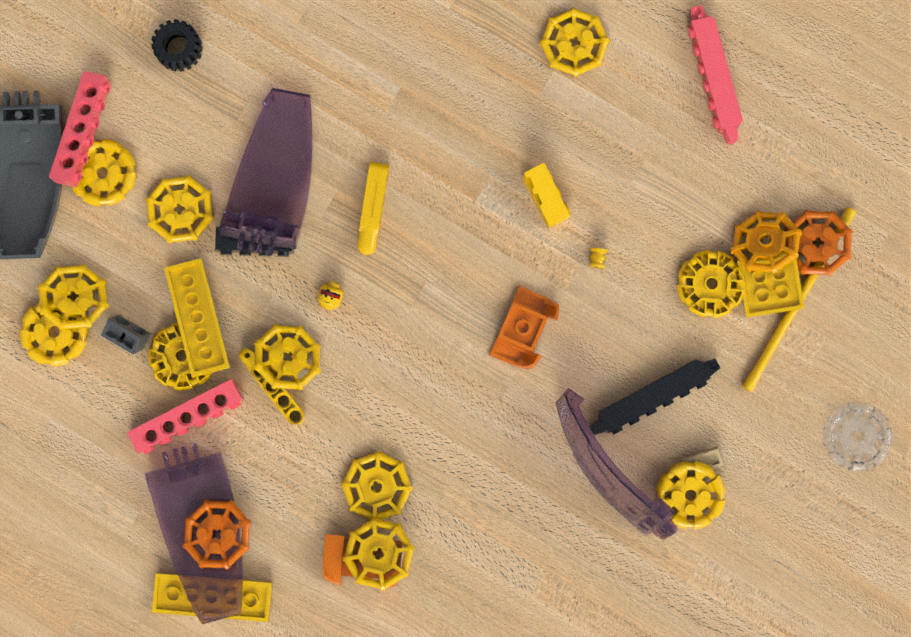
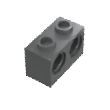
[101,315,151,354]

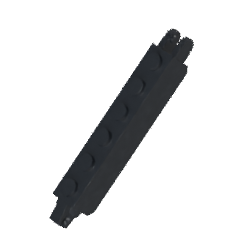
[589,359,720,435]

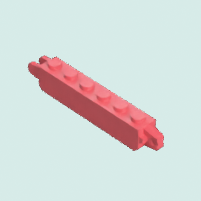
[687,5,743,145]

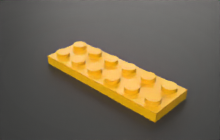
[164,258,230,378]
[152,573,273,622]

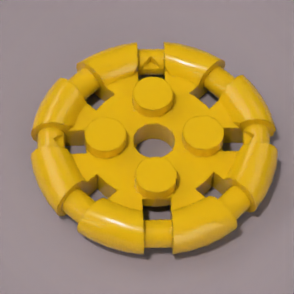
[68,139,137,207]
[677,250,745,318]
[19,297,89,366]
[148,322,212,391]
[656,461,726,529]

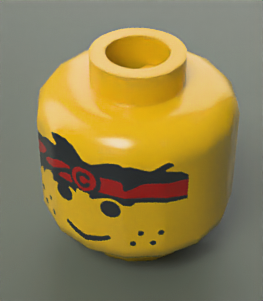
[316,281,344,310]

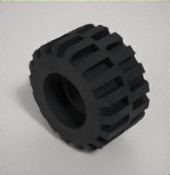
[151,19,203,72]

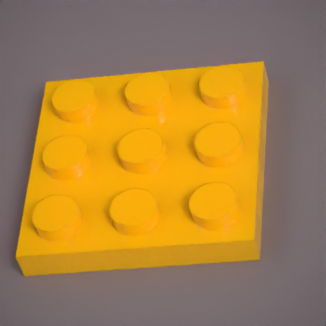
[737,253,805,318]

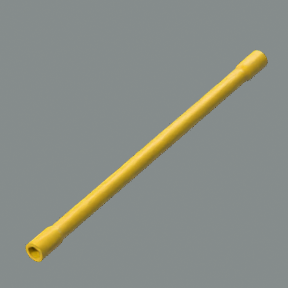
[742,207,857,392]

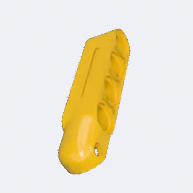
[357,161,389,255]
[239,347,305,425]

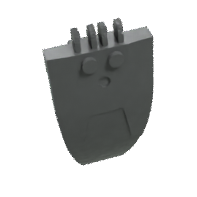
[0,91,63,259]

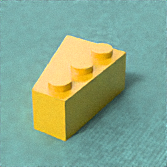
[522,162,571,229]

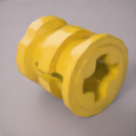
[588,247,609,269]

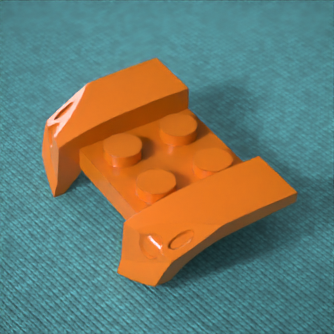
[490,286,559,370]
[323,534,403,588]

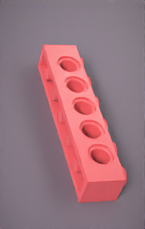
[49,71,111,188]
[127,379,244,455]

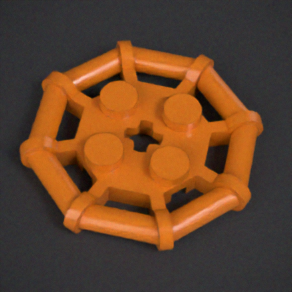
[784,209,854,277]
[182,499,252,570]

